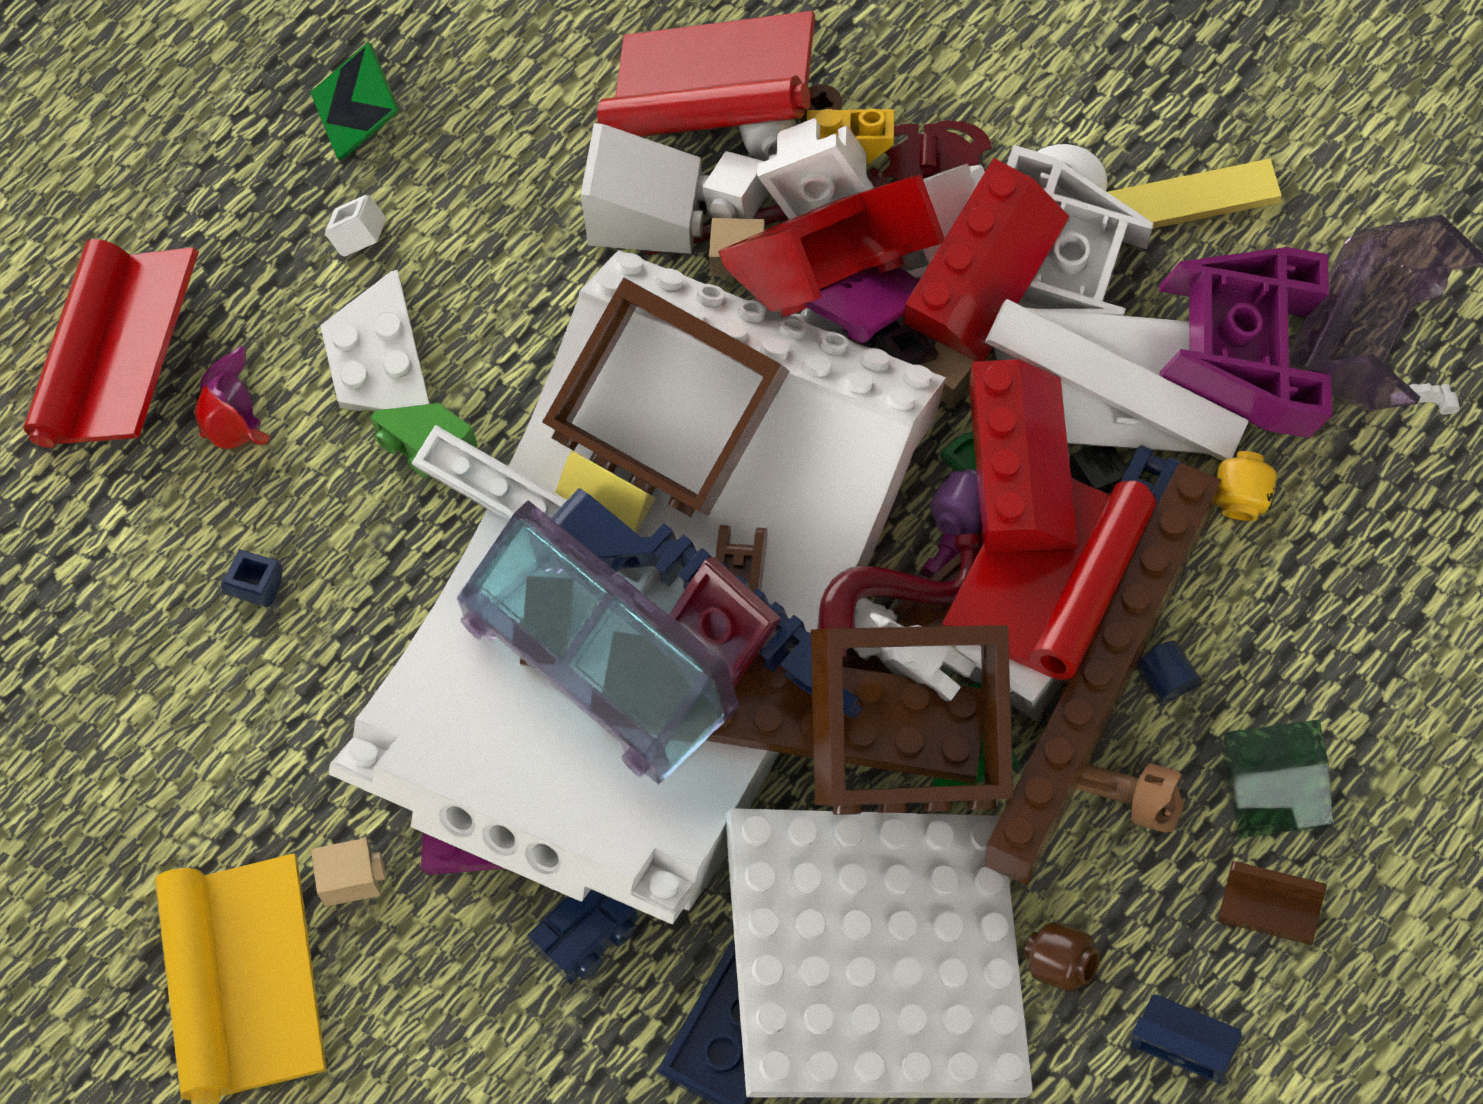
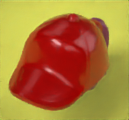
[195,346,270,449]

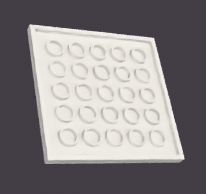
[725,808,1033,1098]

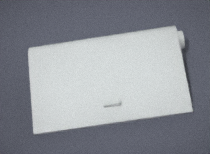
[1026,308,1207,454]

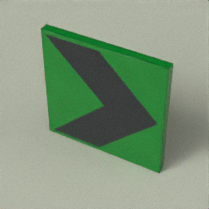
[310,42,400,160]

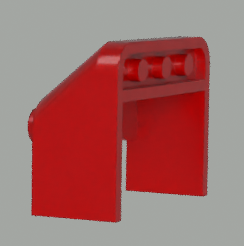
[718,174,945,317]

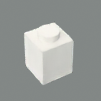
[703,151,769,219]

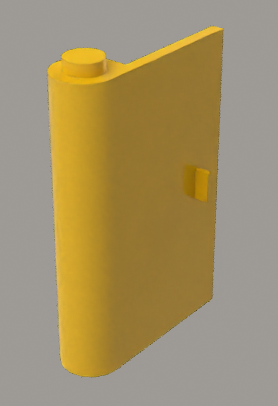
[155,853,327,1104]

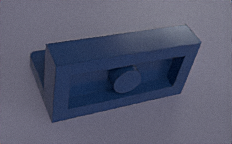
[1130,994,1242,1085]

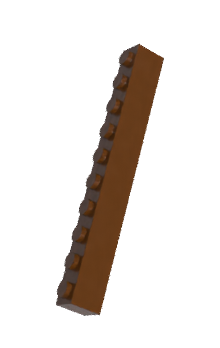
[985,462,1222,886]

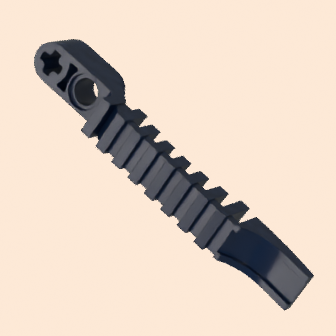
[547,488,863,719]

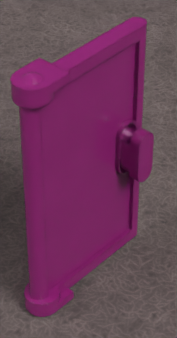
[806,266,920,343]

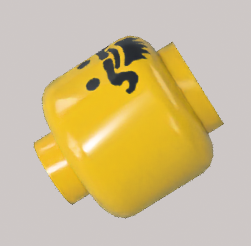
[1216,451,1277,521]

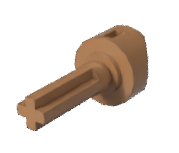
[1076,763,1184,833]

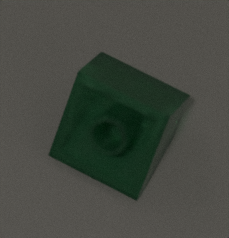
[1222,719,1333,839]

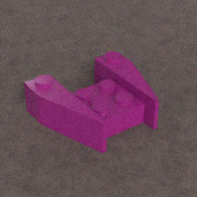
[1159,247,1332,438]

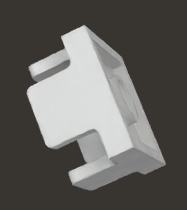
[757,118,874,219]

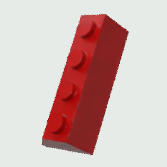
[904,158,1070,361]
[969,359,1078,553]

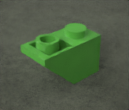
[370,403,478,484]

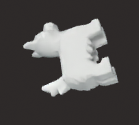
[853,597,977,701]

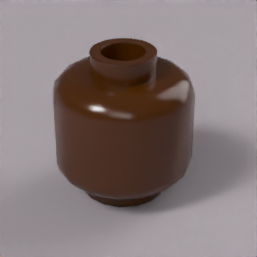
[1024,922,1100,992]

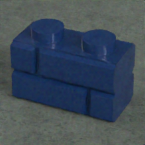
[527,889,638,985]

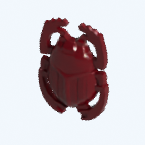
[869,120,992,188]

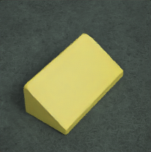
[555,451,656,533]

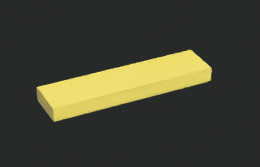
[1108,158,1282,229]

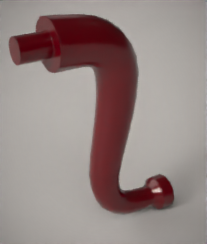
[817,534,983,659]

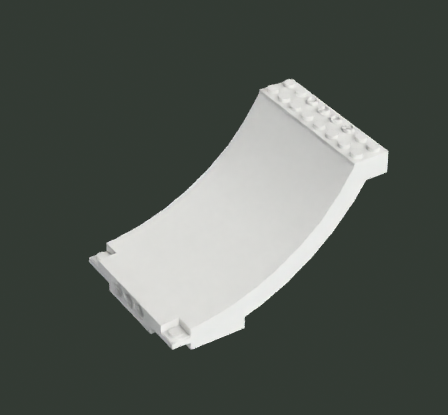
[329,250,946,924]

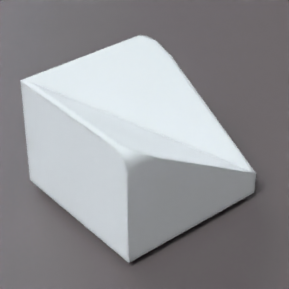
[325,195,386,256]

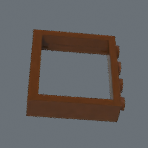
[542,277,790,517]
[811,625,1013,815]

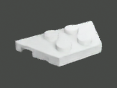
[320,270,430,412]

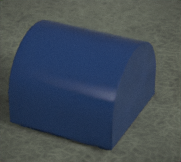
[221,549,282,607]
[1137,640,1202,707]

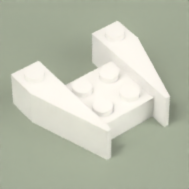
[1007,145,1154,316]

